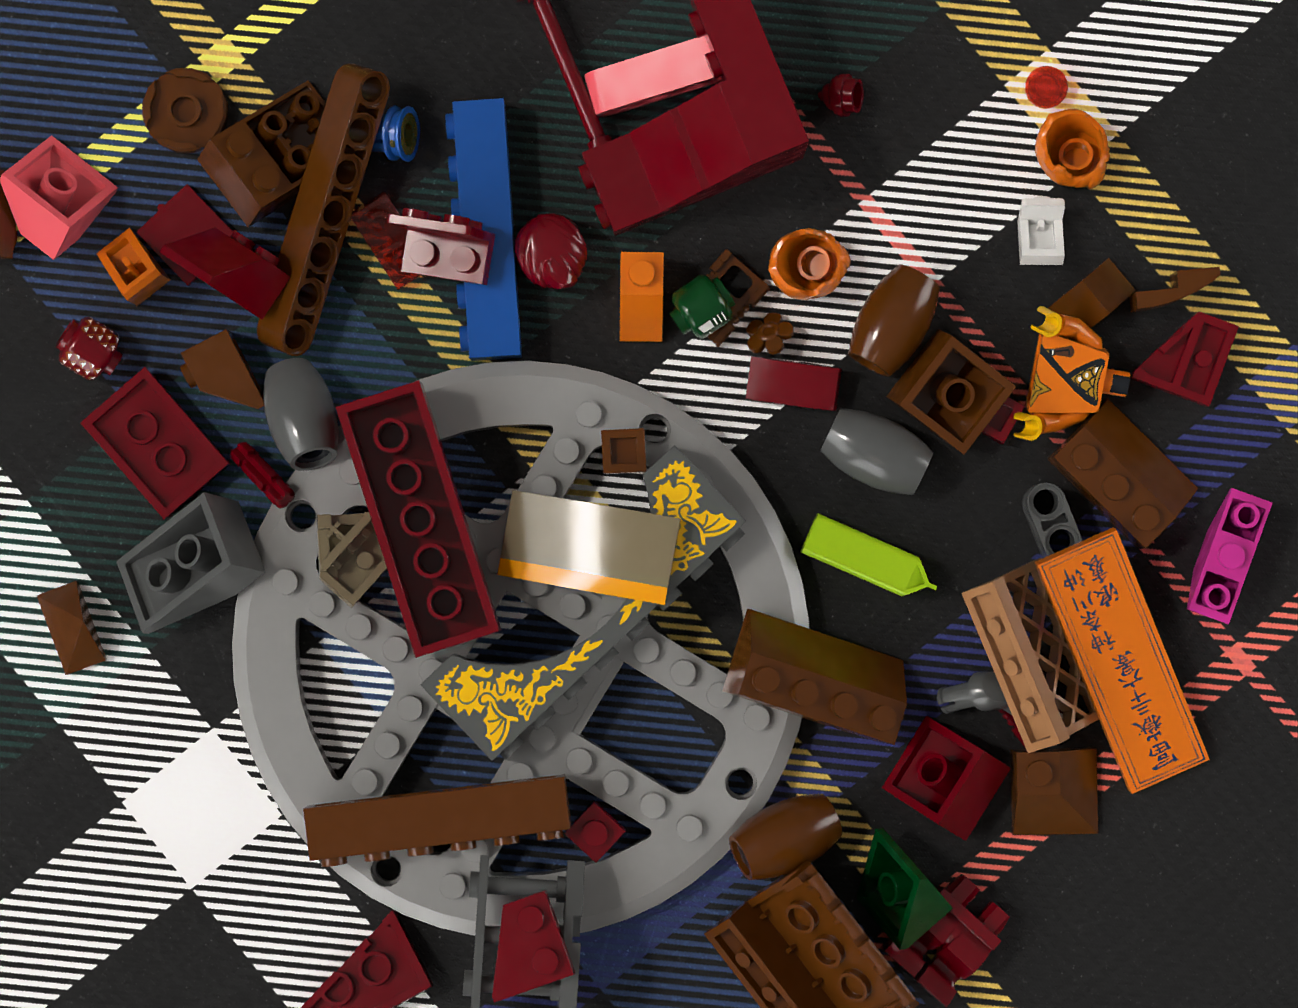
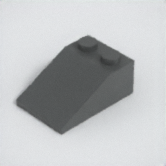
[116,492,265,634]

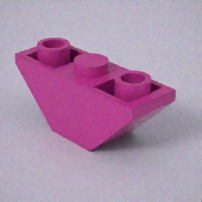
[1187,488,1272,624]

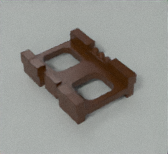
[674,249,770,348]

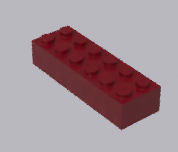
[336,380,501,658]

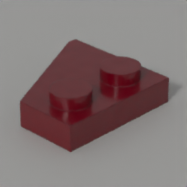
[1130,311,1239,407]

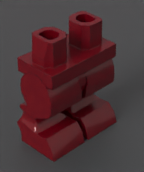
[880,874,1010,1007]

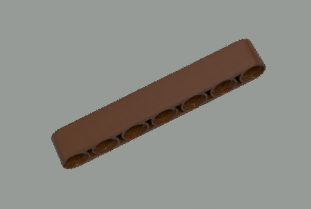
[257,63,390,356]

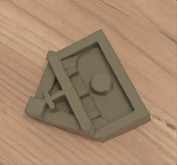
[317,512,387,608]

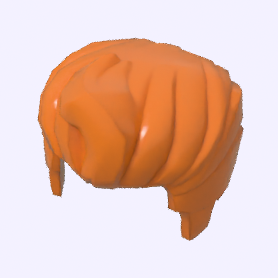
[1035,109,1110,189]
[768,228,851,300]

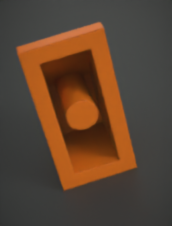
[620,252,664,342]

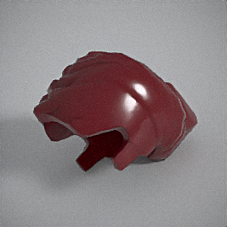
[514,213,587,289]

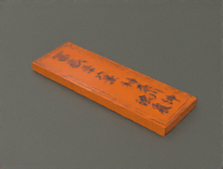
[1034,527,1210,794]

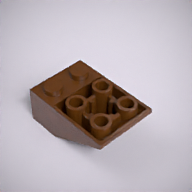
[197,80,326,227]

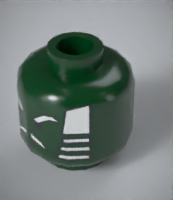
[669,275,736,339]

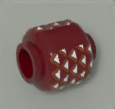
[55,317,123,380]

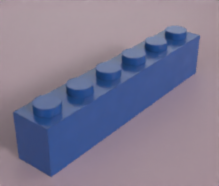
[445,98,522,361]

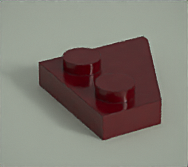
[492,889,575,1003]

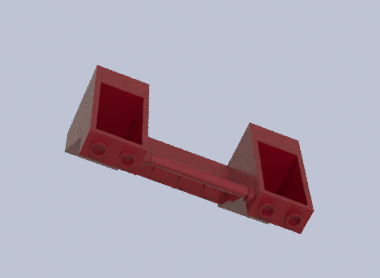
[517,0,809,236]

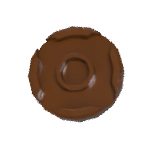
[142,68,228,153]

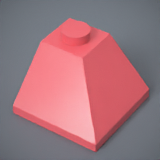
[0,135,118,260]

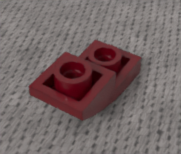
[745,356,842,411]

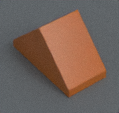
[96,228,171,306]

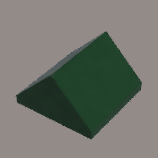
[856,828,953,950]

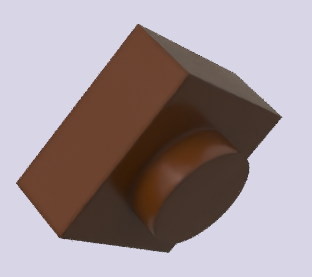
[601,428,646,474]

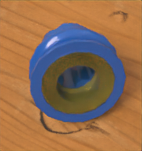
[371,105,420,162]

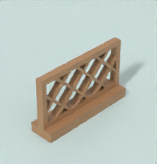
[962,558,1099,753]

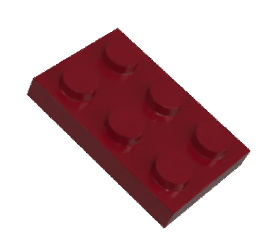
[80,367,231,520]

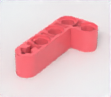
[584,36,723,117]

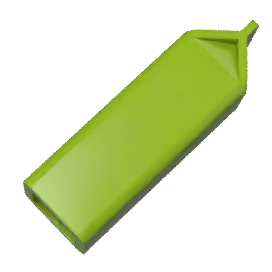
[800,513,937,596]

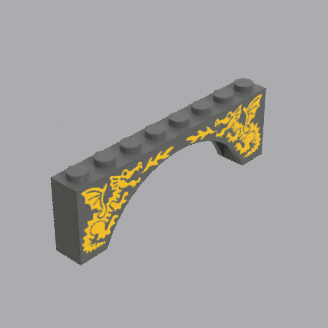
[420,445,746,761]

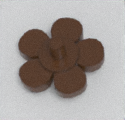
[746,313,794,355]

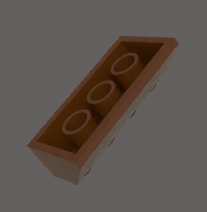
[722,609,907,745]

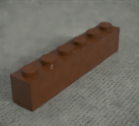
[303,774,571,867]

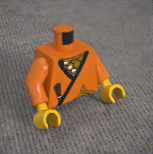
[1014,306,1130,441]

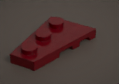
[301,910,434,1008]

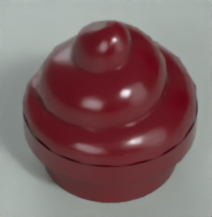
[818,74,864,117]

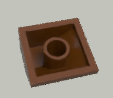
[1010,748,1098,835]

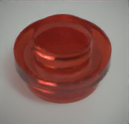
[1025,66,1068,109]

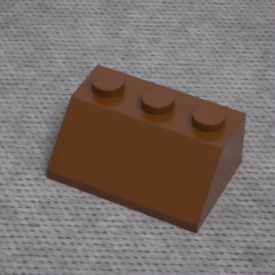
[1047,399,1198,549]

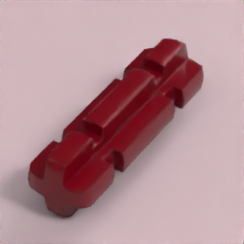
[230,441,295,509]

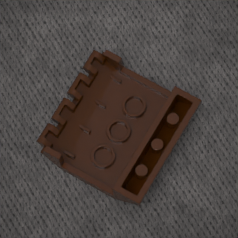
[704,861,919,1008]

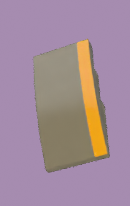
[497,490,681,605]

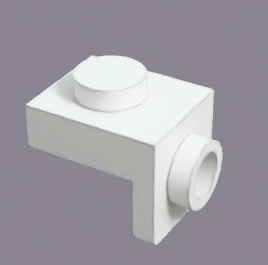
[1017,196,1065,265]

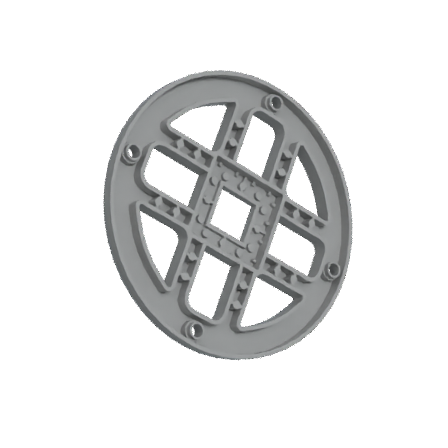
[232,361,809,936]

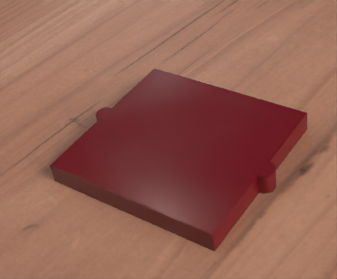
[137,184,233,286]

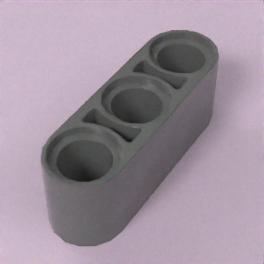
[1022,483,1083,558]

